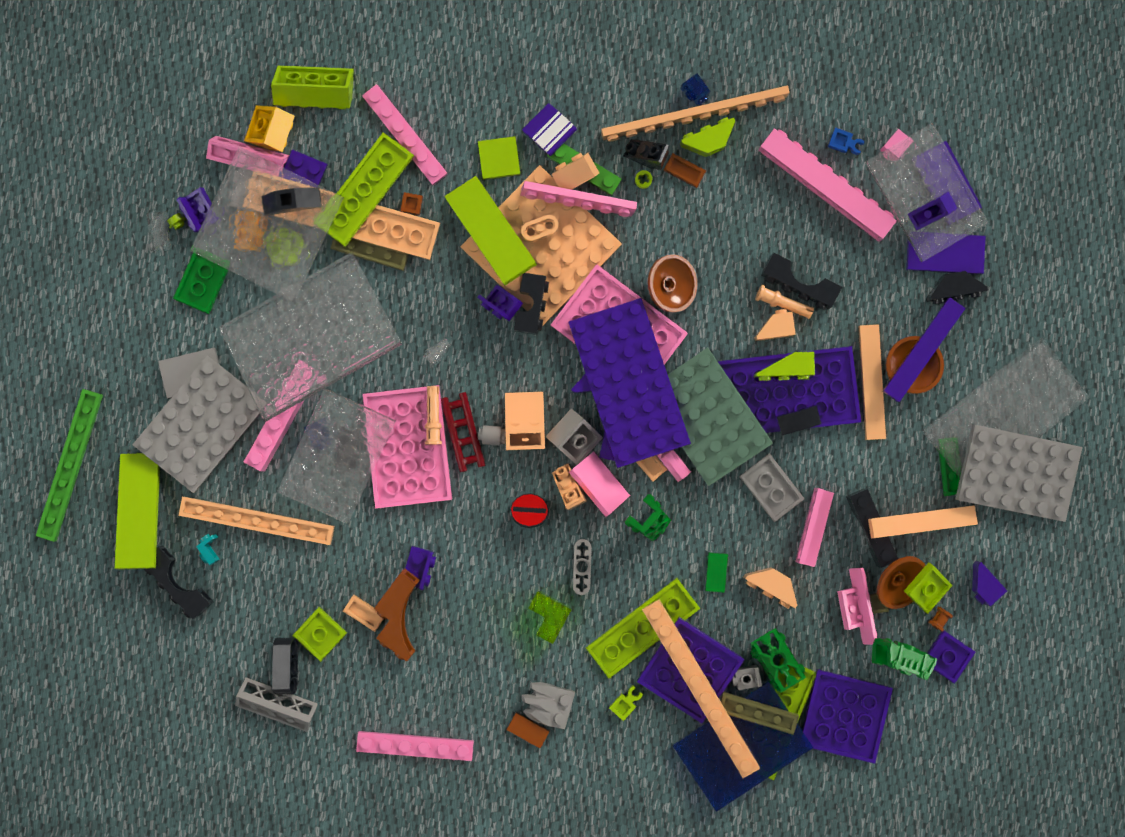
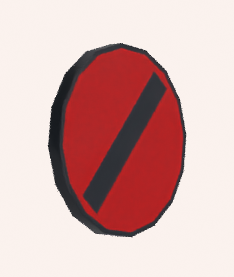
[510,493,549,528]

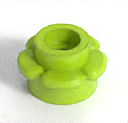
[167,213,186,230]

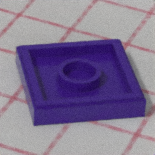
[927,631,976,684]

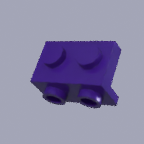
[177,187,221,232]
[477,284,523,321]

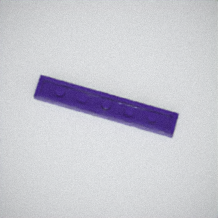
[882,297,966,402]

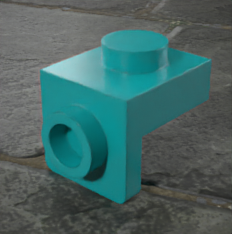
[196,534,220,565]

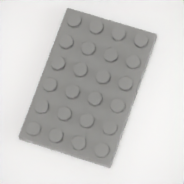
[132,355,268,493]
[955,424,1083,522]

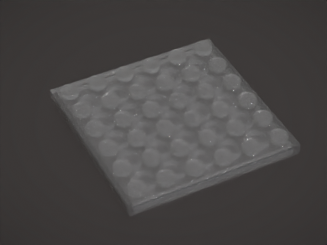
[190,146,344,302]

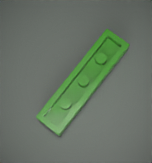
[547,143,622,196]

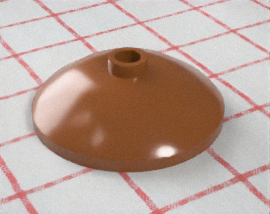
[648,254,698,312]
[886,336,944,394]
[877,556,926,609]

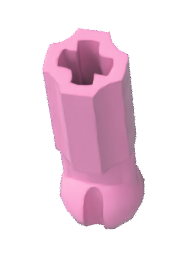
[657,450,691,482]

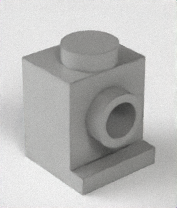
[732,665,762,690]

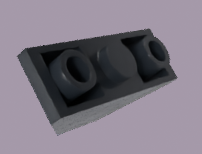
[623,139,669,170]
[261,188,322,216]
[926,271,988,304]

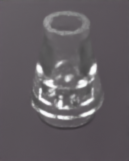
[423,338,451,366]

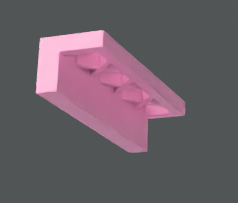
[206,136,290,178]
[795,488,834,567]

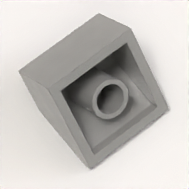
[546,409,603,465]

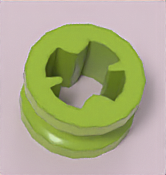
[635,170,652,189]

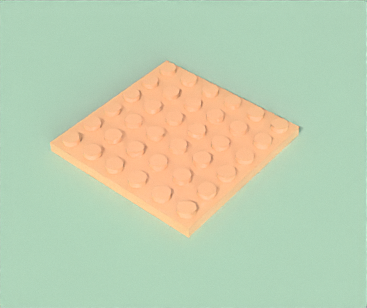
[460,165,622,326]

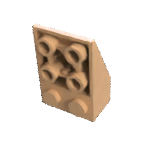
[505,392,545,450]

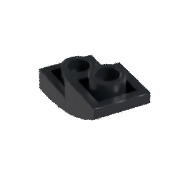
[777,405,822,435]

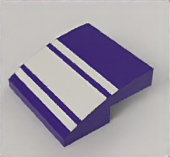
[522,103,577,156]

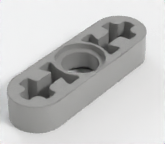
[573,539,591,595]

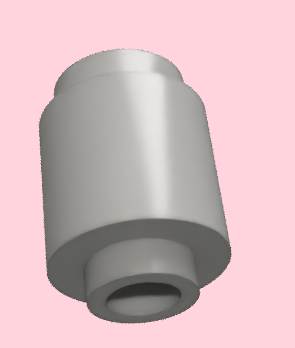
[478,425,506,446]

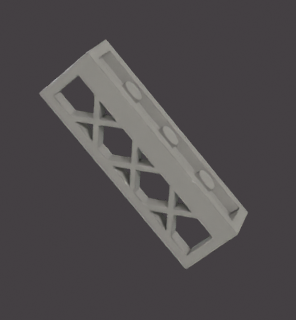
[235,678,318,732]

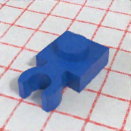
[828,127,864,155]

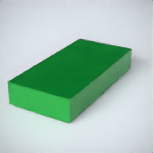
[705,552,728,593]

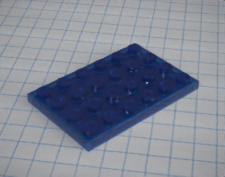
[672,681,813,812]

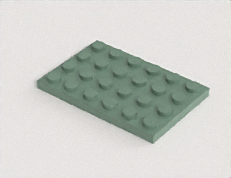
[668,347,773,486]

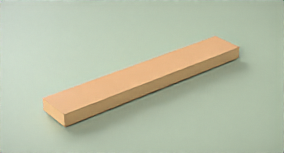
[859,325,886,440]
[868,505,978,539]

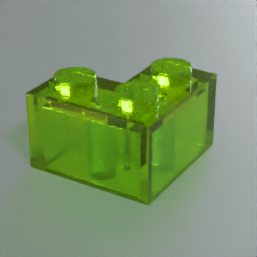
[528,590,572,644]

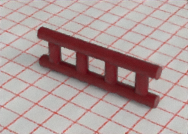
[441,392,486,472]

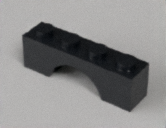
[761,252,842,310]
[846,489,898,568]
[144,545,214,619]

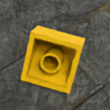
[244,106,295,152]

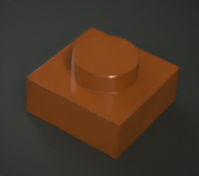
[400,192,423,216]

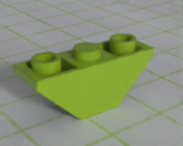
[680,117,735,157]

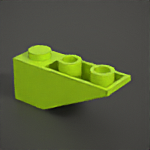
[754,352,815,381]

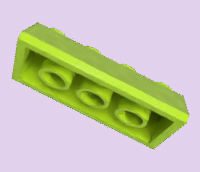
[271,65,354,109]

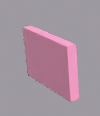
[569,452,630,517]

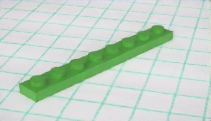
[36,389,103,542]

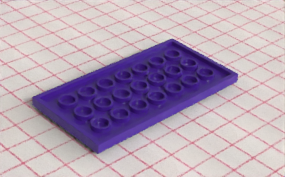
[568,298,691,468]
[718,346,861,433]

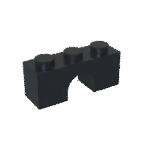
[514,273,549,335]

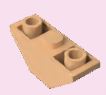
[552,464,587,510]
[743,568,797,609]

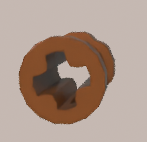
[928,606,953,632]

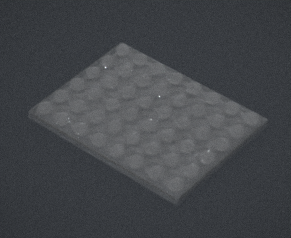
[219,252,402,422]

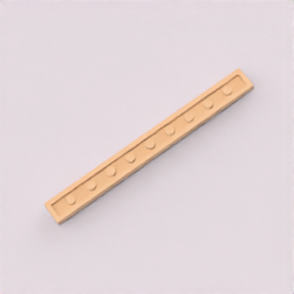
[601,85,790,142]
[642,599,760,778]

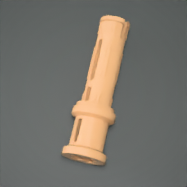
[755,285,814,319]
[424,386,442,445]

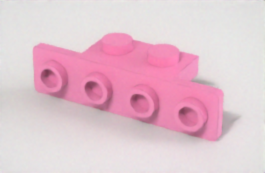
[837,568,877,645]

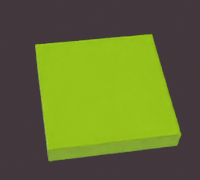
[478,136,521,180]
[904,562,953,614]
[292,607,347,662]

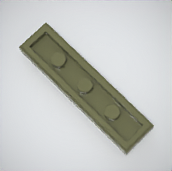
[330,238,409,271]
[721,692,799,735]

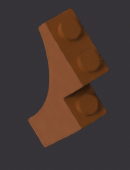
[374,569,420,661]

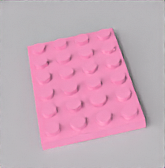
[550,264,688,365]
[363,385,452,509]

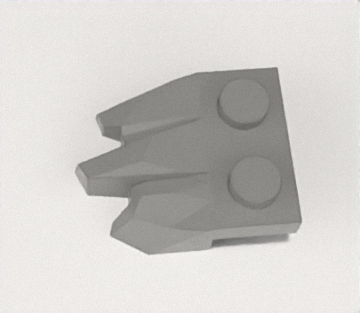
[521,682,575,729]

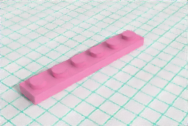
[362,84,448,185]
[520,181,637,217]
[356,731,474,761]

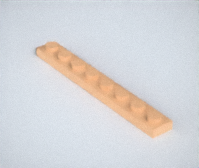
[178,496,335,545]

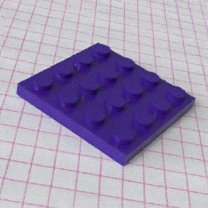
[637,617,744,723]
[799,669,893,764]

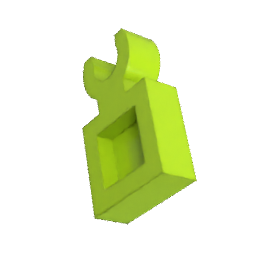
[609,685,643,721]

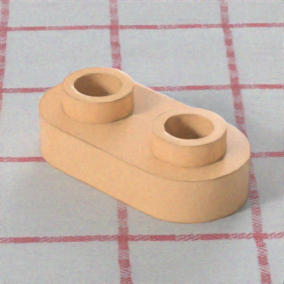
[521,215,558,242]

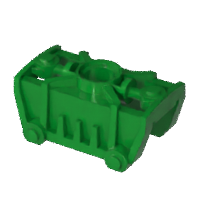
[624,494,671,541]
[750,628,806,693]
[871,638,937,680]

